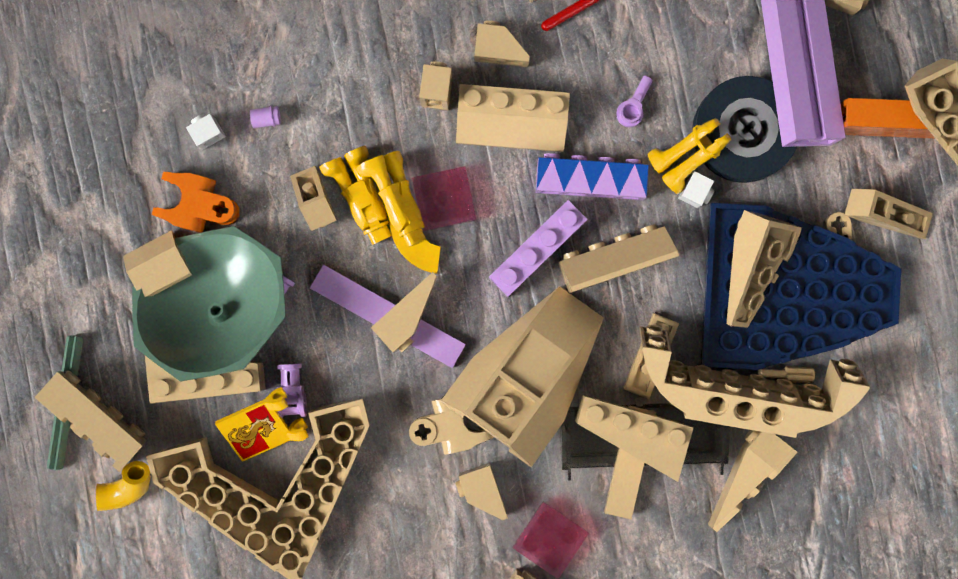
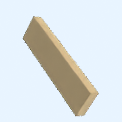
[604,405,656,520]

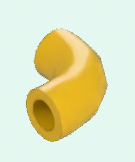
[96,461,151,511]

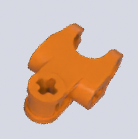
[152,172,240,233]

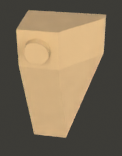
[905,58,958,166]
[708,430,798,532]

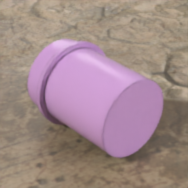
[250,105,281,128]

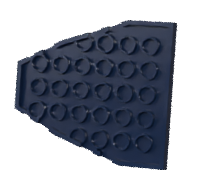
[701,203,901,370]

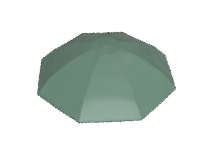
[132,226,286,382]

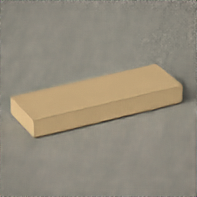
[623,313,679,399]

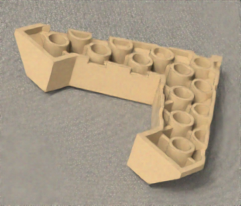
[146,398,370,579]

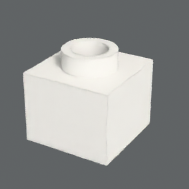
[186,114,226,150]
[678,171,714,208]

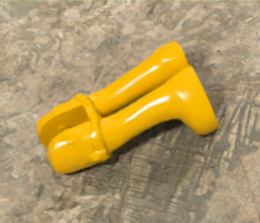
[647,118,732,194]

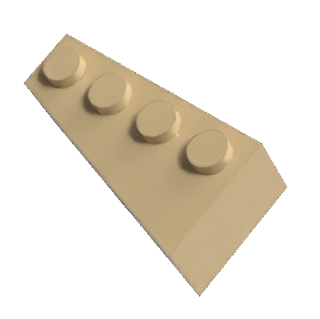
[145,356,266,404]
[34,370,147,472]
[575,394,693,482]

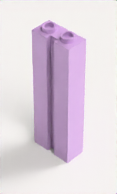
[761,0,846,147]

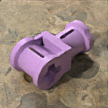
[277,363,307,418]

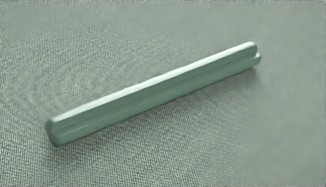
[47,335,83,470]

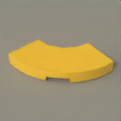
[389,220,441,274]

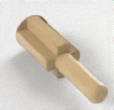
[758,366,815,383]

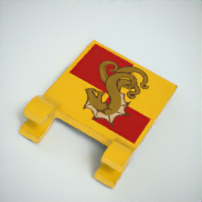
[215,387,309,462]

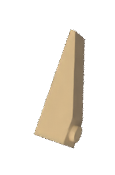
[727,210,802,328]

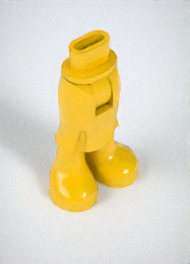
[319,145,392,245]
[356,151,426,247]

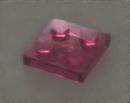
[412,166,476,232]
[512,501,589,579]

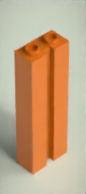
[841,98,935,139]

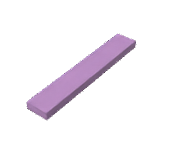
[310,265,466,368]

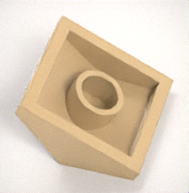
[123,230,192,297]

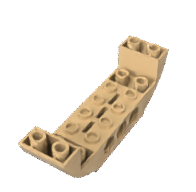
[639,325,870,438]

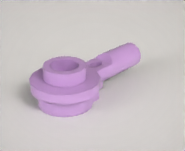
[616,76,653,128]

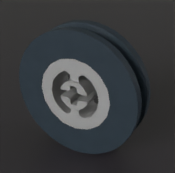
[692,76,797,183]

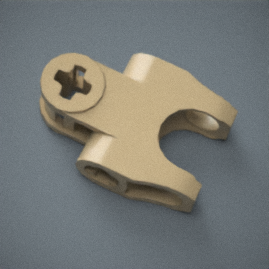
[409,398,494,455]

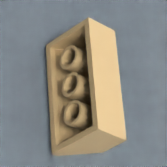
[456,84,570,152]
[559,224,679,293]

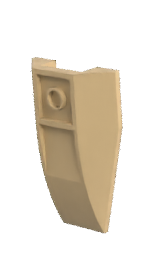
[441,286,604,467]

